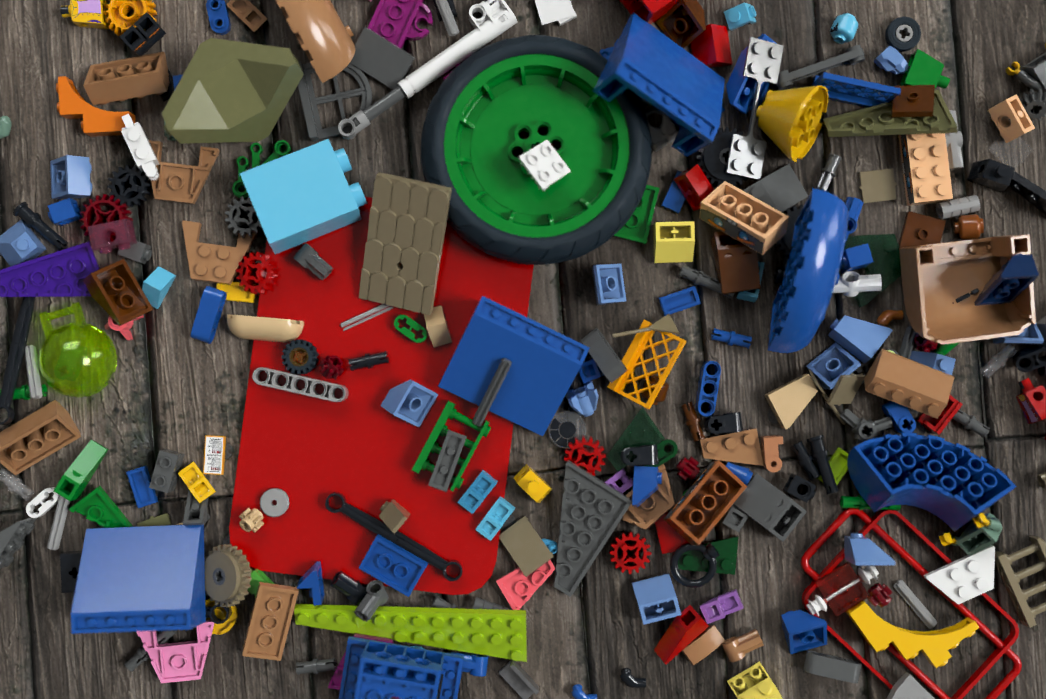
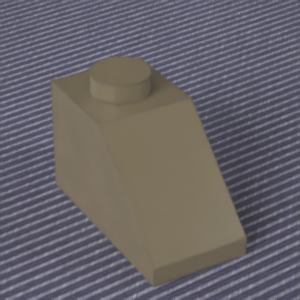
[379,499,411,534]

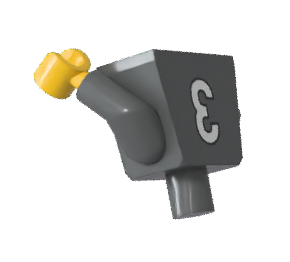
[1006,43,1046,92]

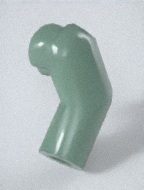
[0,116,12,139]

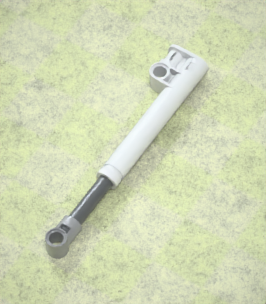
[338,0,518,140]

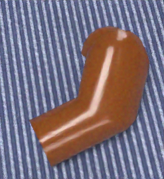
[877,310,904,327]

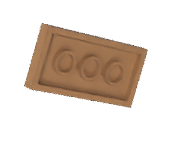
[242,582,299,661]

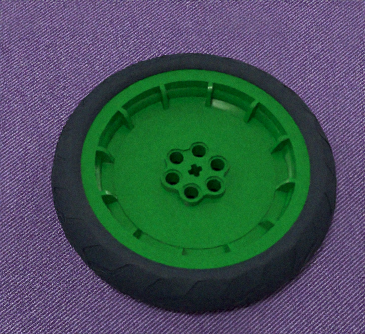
[421,35,652,265]

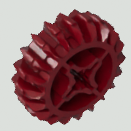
[79,194,134,246]

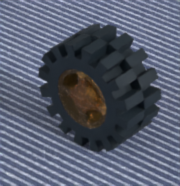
[281,340,319,374]

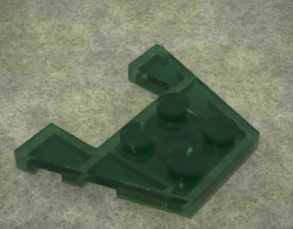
[844,234,901,308]

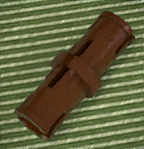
[681,401,705,442]

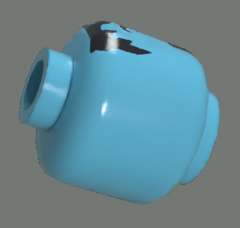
[830,13,858,44]

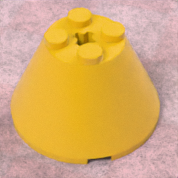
[756,85,829,162]

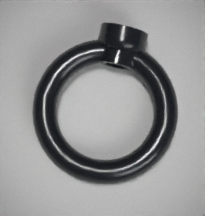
[670,543,720,588]

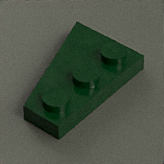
[678,536,739,575]

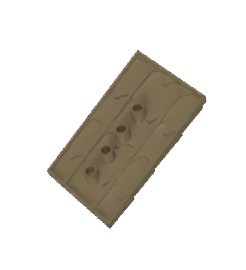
[359,172,452,315]

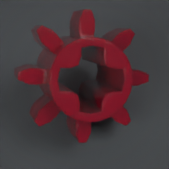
[914,333,938,353]
[319,355,344,379]
[676,457,700,480]
[867,583,893,607]

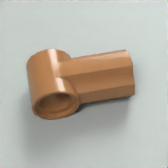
[722,629,764,662]

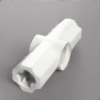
[833,271,882,297]

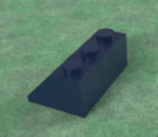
[974,253,1039,306]

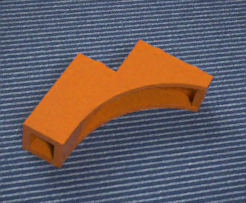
[56,76,136,137]

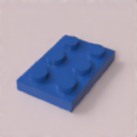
[359,534,428,597]

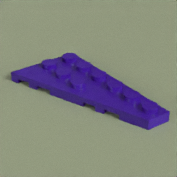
[0,242,100,297]

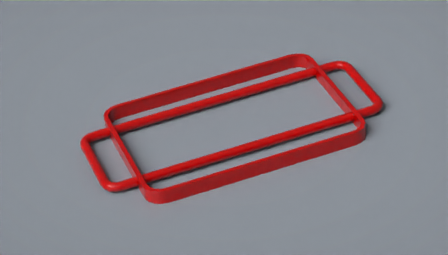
[801,508,1022,699]

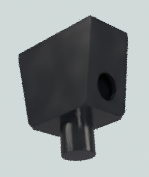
[967,159,1015,193]

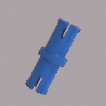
[711,328,752,349]

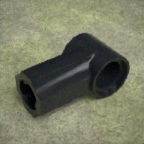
[331,571,367,606]

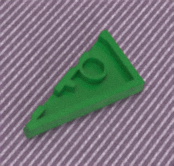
[69,486,133,528]

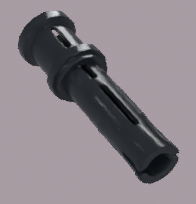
[13,202,68,251]
[806,435,839,494]

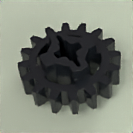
[107,165,152,208]

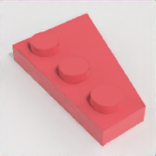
[496,559,556,610]

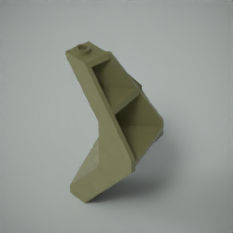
[162,38,304,144]

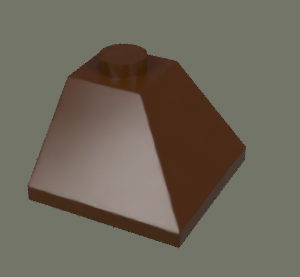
[657,0,706,49]

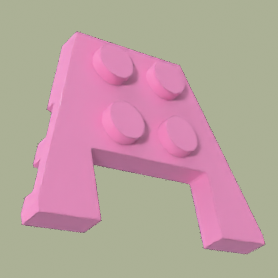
[136,619,215,683]

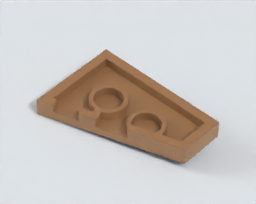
[699,428,764,466]

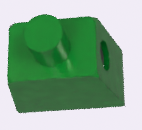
[899,49,950,89]

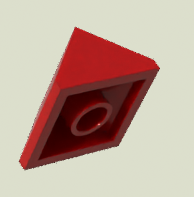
[690,24,732,68]

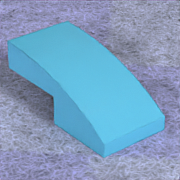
[475,496,515,541]

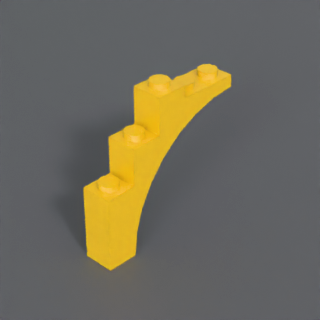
[845,599,980,668]

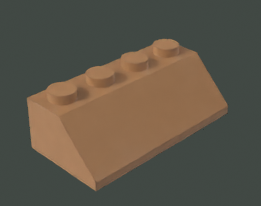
[83,52,169,105]
[864,349,954,419]
[0,400,81,476]

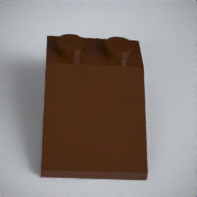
[83,259,154,326]

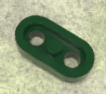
[644,439,678,467]

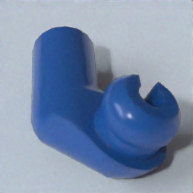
[571,684,597,699]

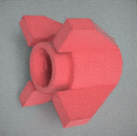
[104,315,144,341]

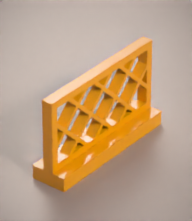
[607,320,687,410]

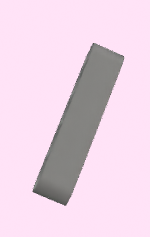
[252,367,349,402]

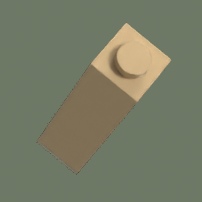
[764,374,818,430]

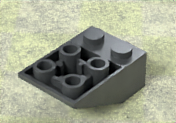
[733,473,807,542]
[0,517,37,569]

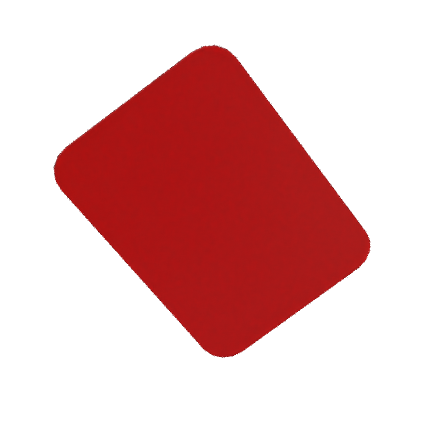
[229,197,534,595]

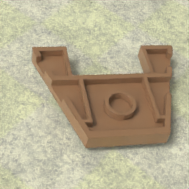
[149,140,220,204]
[182,221,257,285]

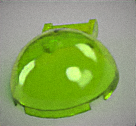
[38,302,117,398]

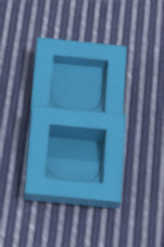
[457,470,498,514]

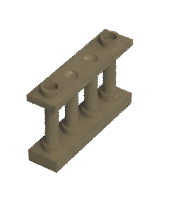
[995,535,1046,628]

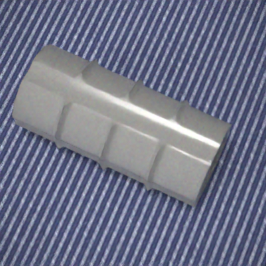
[936,195,980,219]

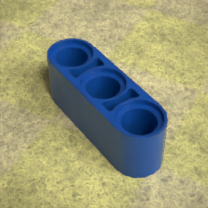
[191,286,227,344]
[695,361,721,416]

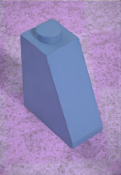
[828,315,893,364]

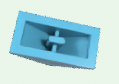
[142,266,176,309]

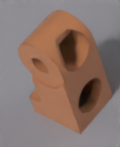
[760,435,783,473]

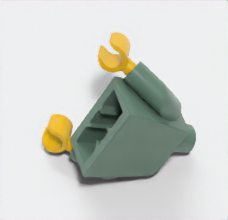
[939,513,1003,556]

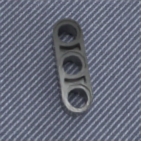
[581,328,627,383]
[803,650,862,684]

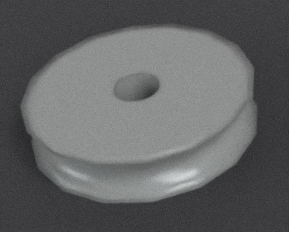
[260,488,290,517]

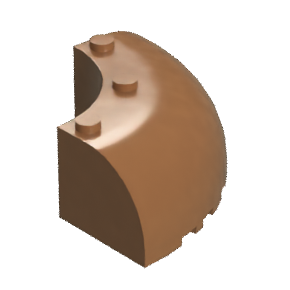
[276,0,355,83]

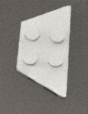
[923,545,995,605]

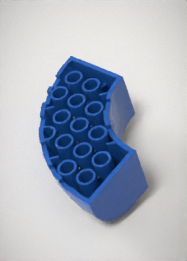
[768,188,849,353]
[847,433,1017,532]

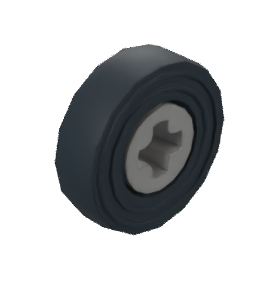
[885,16,921,52]

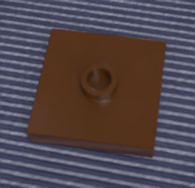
[892,85,935,117]
[897,211,946,249]

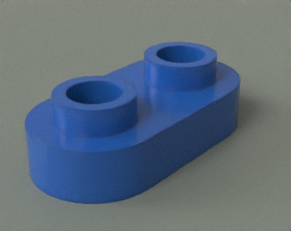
[206,0,231,35]

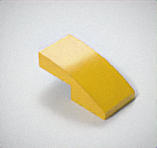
[178,461,216,503]

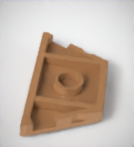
[621,464,675,530]

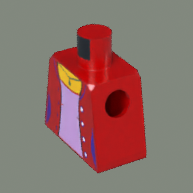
[1016,378,1046,424]

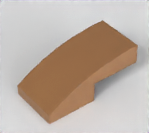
[226,0,267,33]
[682,625,725,665]

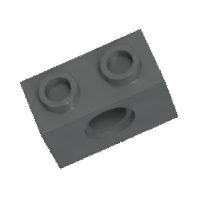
[149,449,185,493]

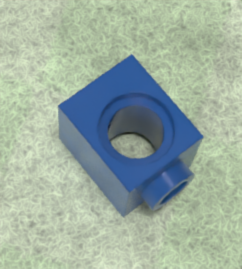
[48,198,83,226]

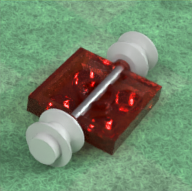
[806,562,879,617]

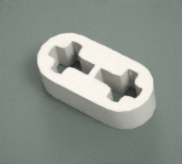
[26,487,59,518]

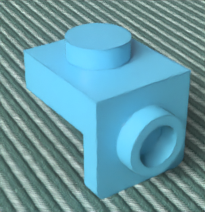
[724,2,756,30]

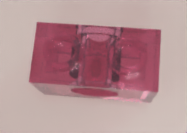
[88,219,137,254]

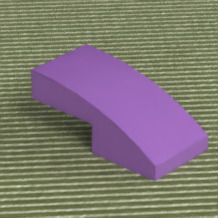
[699,589,744,624]

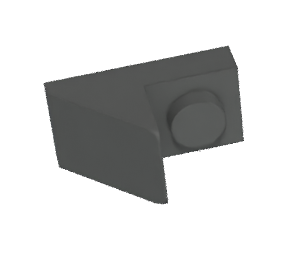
[183,490,210,525]

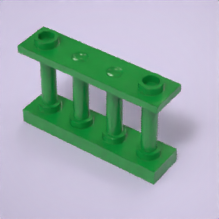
[412,400,491,492]

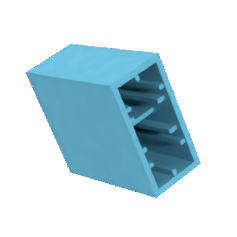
[240,139,367,254]

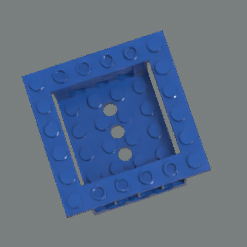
[339,636,464,699]

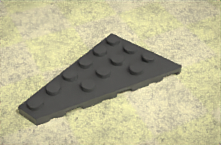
[554,460,632,597]

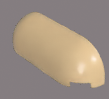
[227,314,304,343]

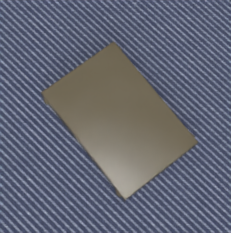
[499,516,554,577]

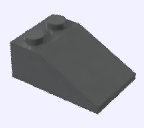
[743,164,808,212]

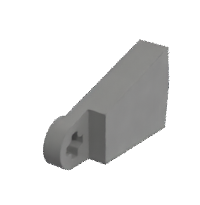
[886,671,935,699]

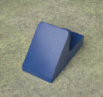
[296,561,325,605]

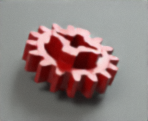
[236,252,278,294]
[564,435,606,476]
[609,531,651,574]

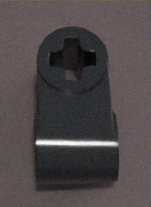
[704,412,743,434]
[620,445,659,466]

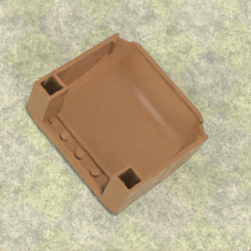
[899,235,1036,345]

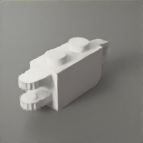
[121,114,160,181]

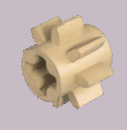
[239,508,264,533]

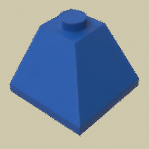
[781,610,827,655]

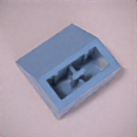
[632,573,681,625]

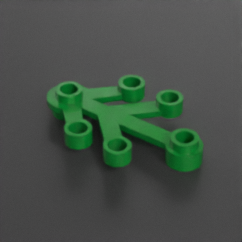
[232,140,291,198]

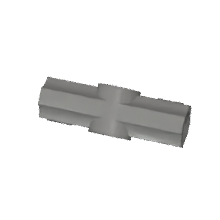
[945,110,963,171]

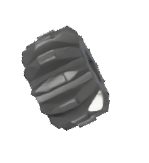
[1019,88,1046,121]

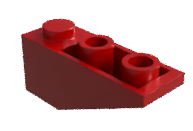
[654,605,709,665]

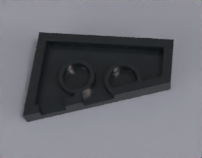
[1009,172,1046,215]

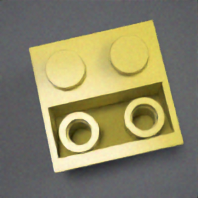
[653,221,695,263]
[727,661,783,699]

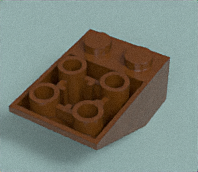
[711,231,761,294]

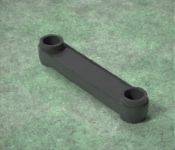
[775,45,865,90]

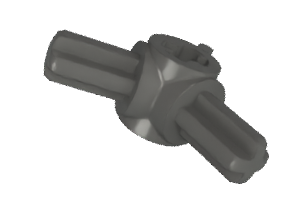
[840,409,893,446]

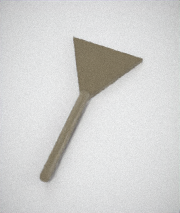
[612,314,679,338]
[809,369,846,425]

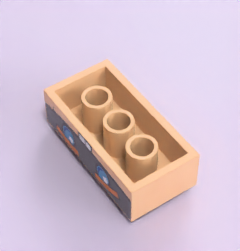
[898,133,953,206]
[700,181,789,255]

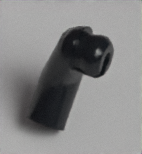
[620,668,646,688]

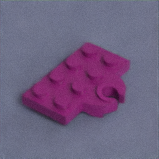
[368,0,433,49]

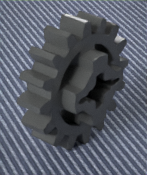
[225,196,263,238]

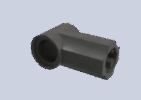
[293,243,334,281]
[354,580,389,622]

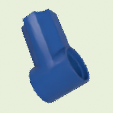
[845,197,864,235]
[451,652,489,677]

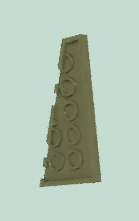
[823,90,958,137]

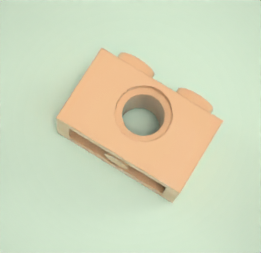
[988,94,1035,143]

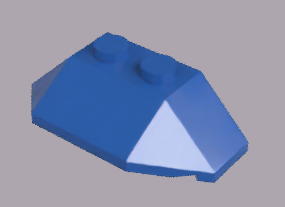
[726,34,777,113]

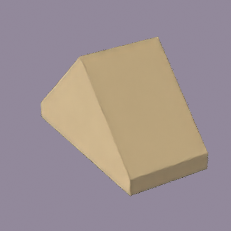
[424,305,452,347]

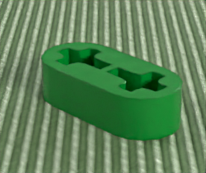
[394,315,428,343]

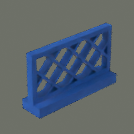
[812,72,901,108]

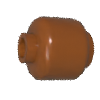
[954,214,984,240]

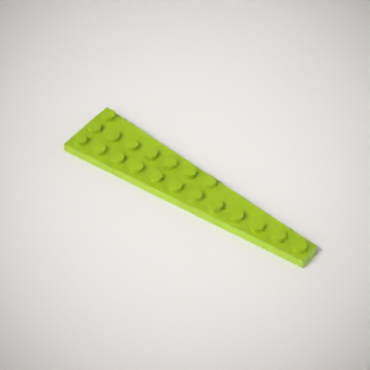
[294,604,527,662]

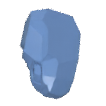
[874,46,909,75]

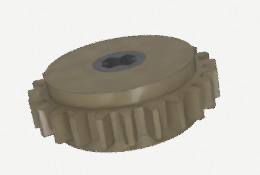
[205,544,252,607]

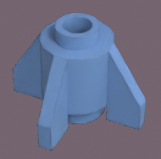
[566,381,599,417]

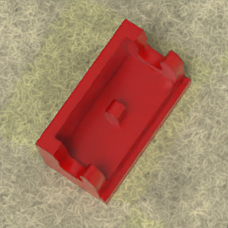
[673,164,714,211]
[916,395,963,435]

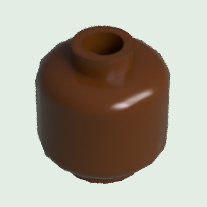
[642,375,669,405]

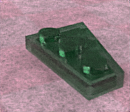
[606,407,665,472]

